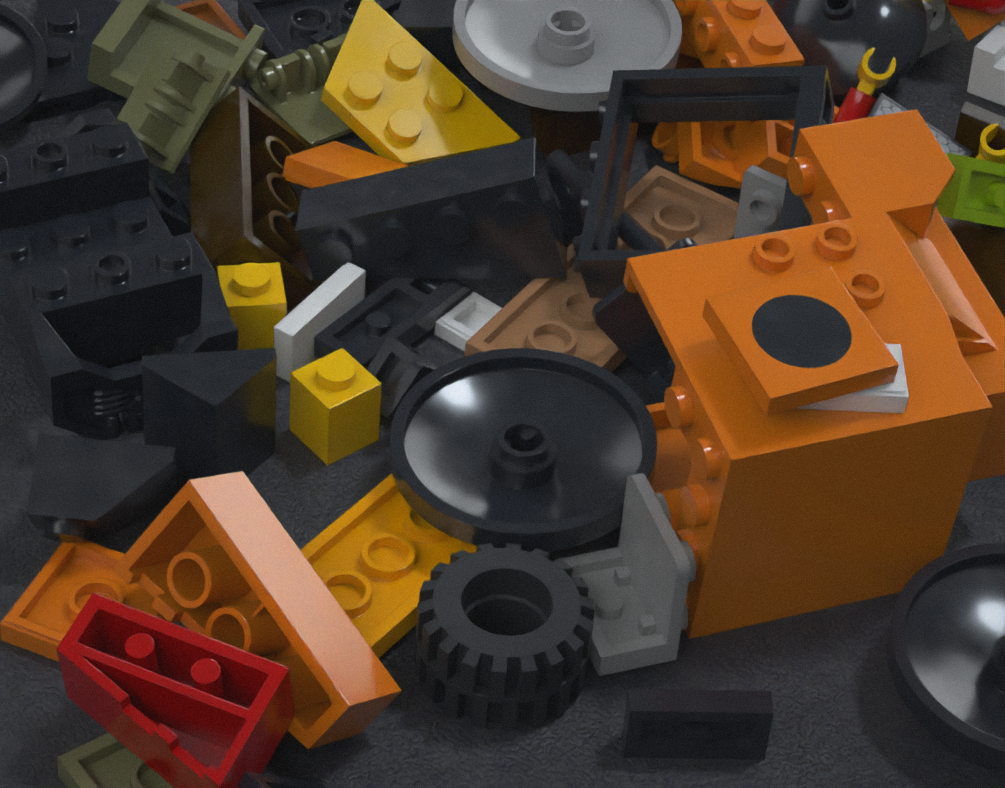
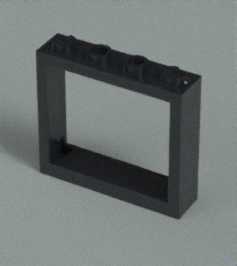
[572,65,835,298]

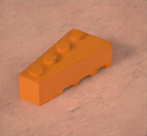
[112,471,402,750]

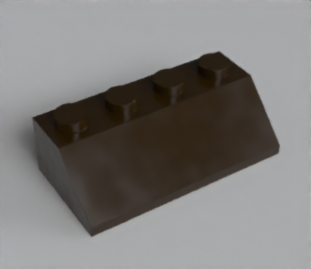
[190,86,326,309]

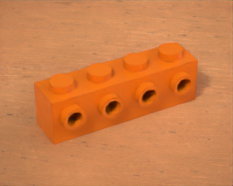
[672,0,805,68]

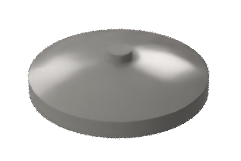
[452,0,682,112]

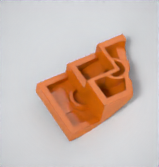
[677,106,840,188]

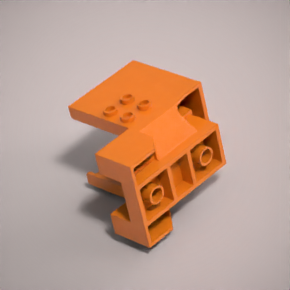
[623,109,1005,639]

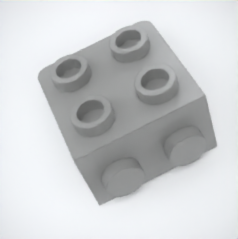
[554,473,696,676]

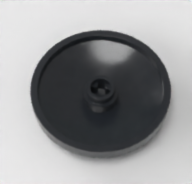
[390,348,657,552]
[886,543,1005,770]

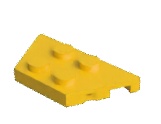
[321,0,521,166]

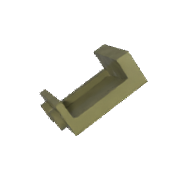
[87,0,268,109]

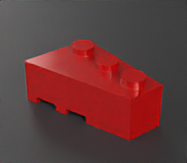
[56,593,295,788]

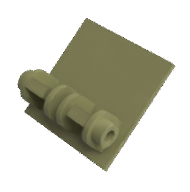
[248,34,353,146]
[117,46,231,174]

